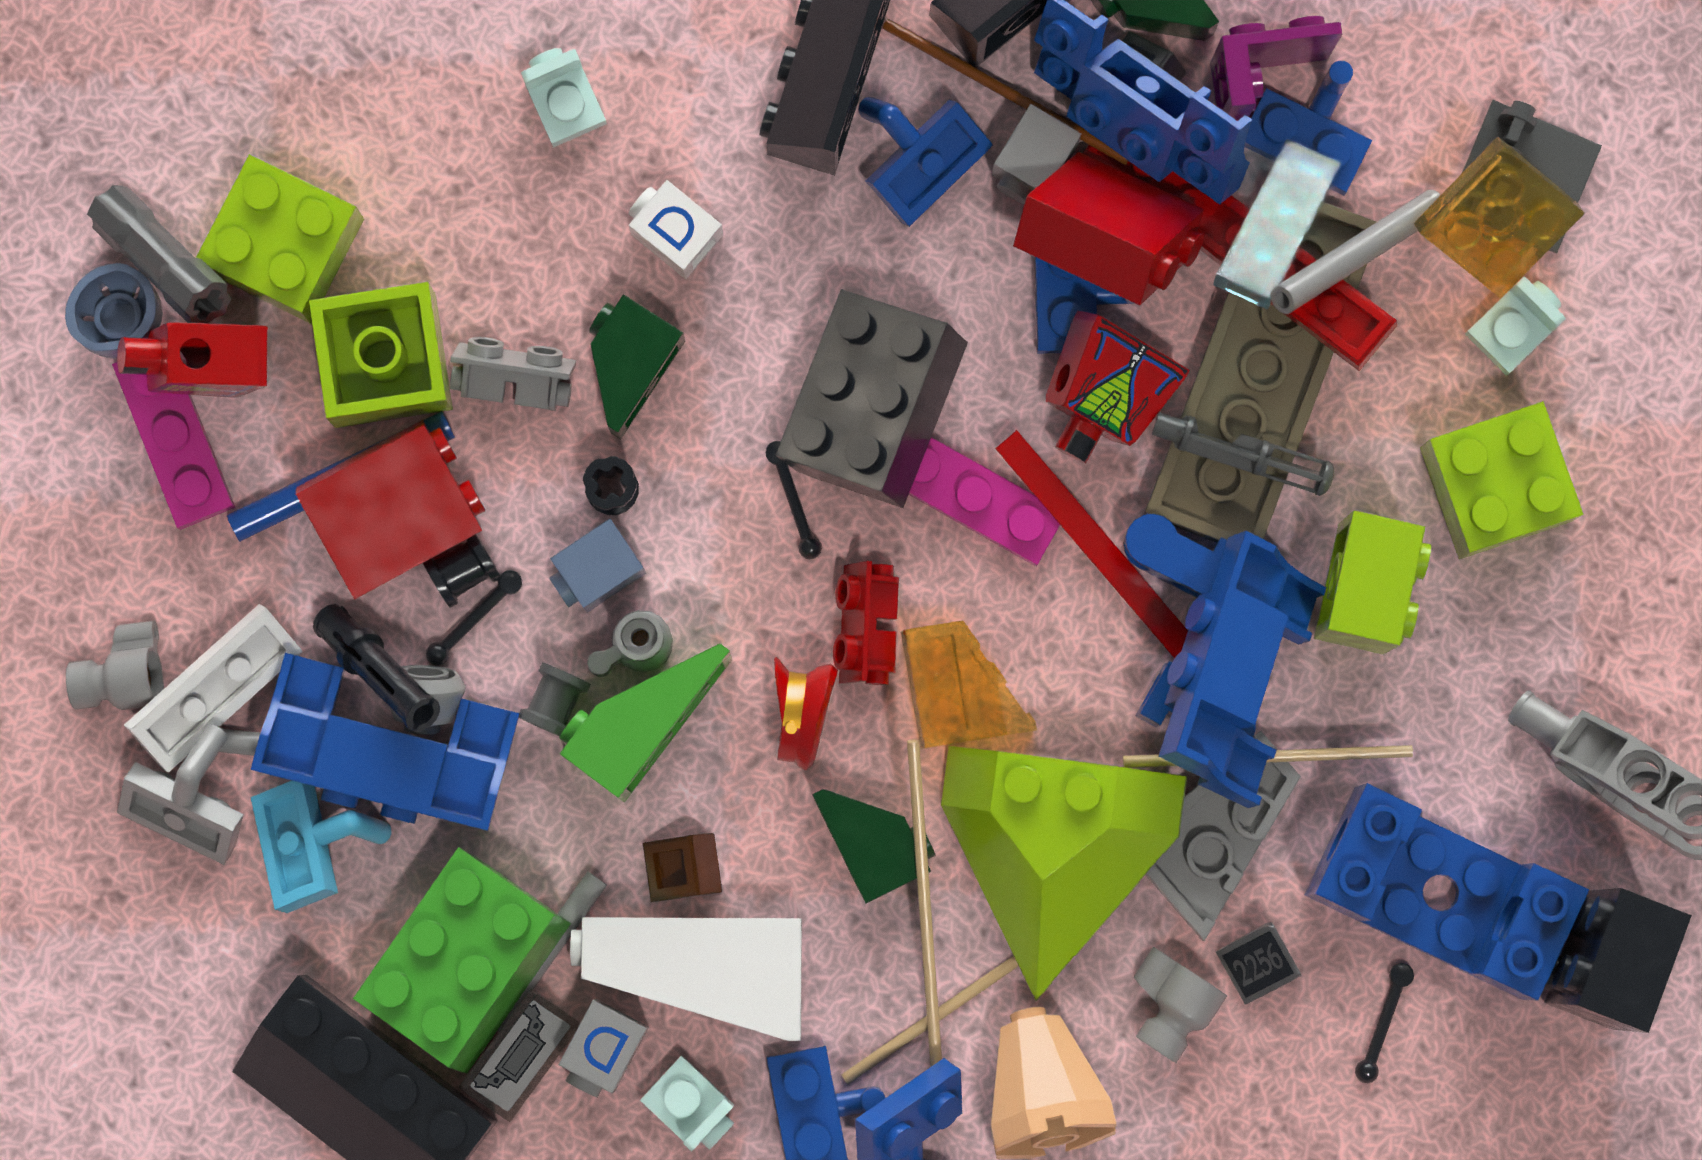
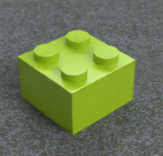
[196,154,364,324]
[309,282,453,428]
[1420,401,1584,560]
[1314,510,1431,655]

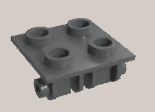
[1447,100,1602,254]

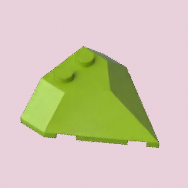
[941,746,1187,1001]

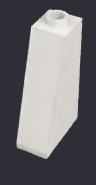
[570,917,802,1041]

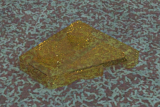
[901,620,1037,750]

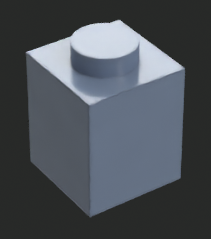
[549,519,646,613]

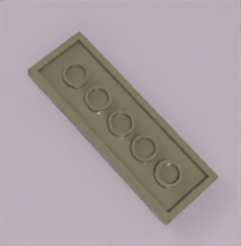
[1144,182,1376,542]

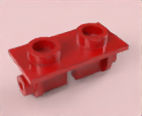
[833,561,899,685]

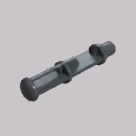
[1151,412,1334,496]

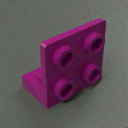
[1210,16,1343,121]

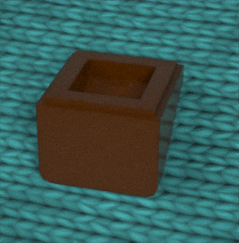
[643,833,722,902]

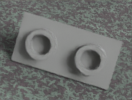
[450,337,576,411]

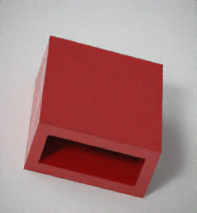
[1013,152,1204,305]
[295,419,486,600]

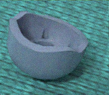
[65,263,163,359]

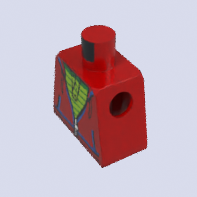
[1046,311,1190,464]
[117,322,268,397]

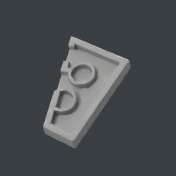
[1145,731,1301,941]

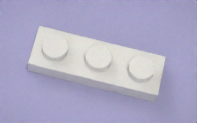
[124,604,303,773]

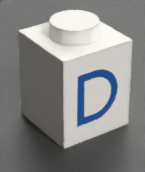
[629,180,724,279]

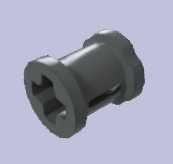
[518,662,591,737]

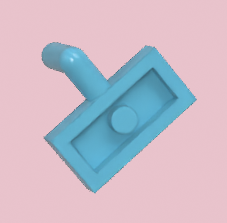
[251,780,391,913]

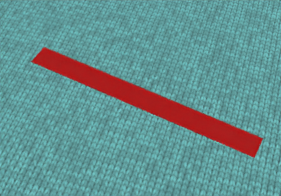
[995,430,1188,659]

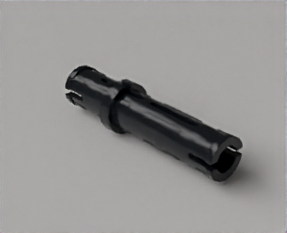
[313,604,440,732]

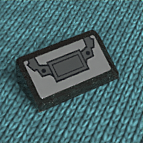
[459,989,580,1122]

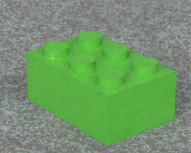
[353,847,571,1073]

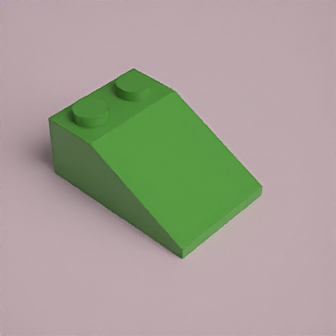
[559,643,733,803]

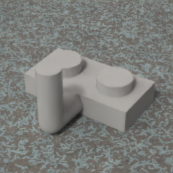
[117,725,244,865]

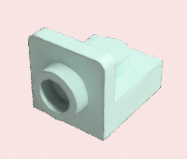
[521,48,607,148]
[1465,277,1566,376]
[640,1055,734,1152]

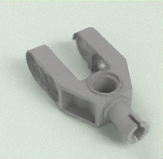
[1508,690,1702,860]

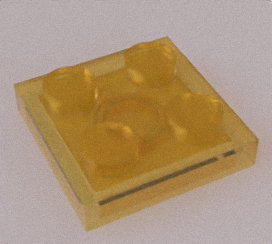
[1414,137,1585,299]

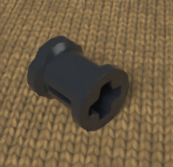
[583,456,639,515]
[423,534,502,608]

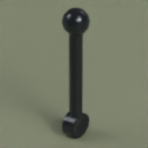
[765,441,822,560]
[426,570,522,666]
[1355,963,1414,1084]

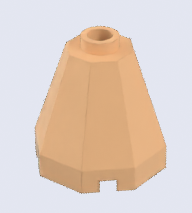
[991,1007,1116,1159]

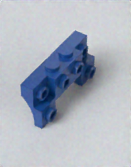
[1034,0,1253,204]
[1158,531,1327,808]
[250,653,520,831]

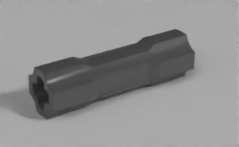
[87,185,232,324]

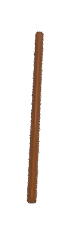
[882,19,1128,165]

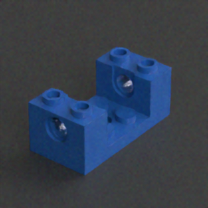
[1304,783,1589,1001]

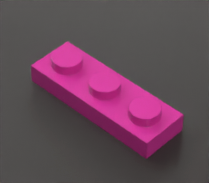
[112,362,236,530]
[909,437,1060,567]

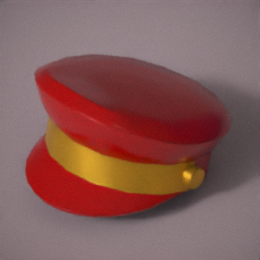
[774,657,838,770]

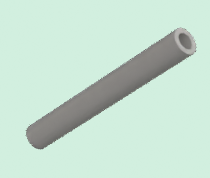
[1270,190,1446,314]

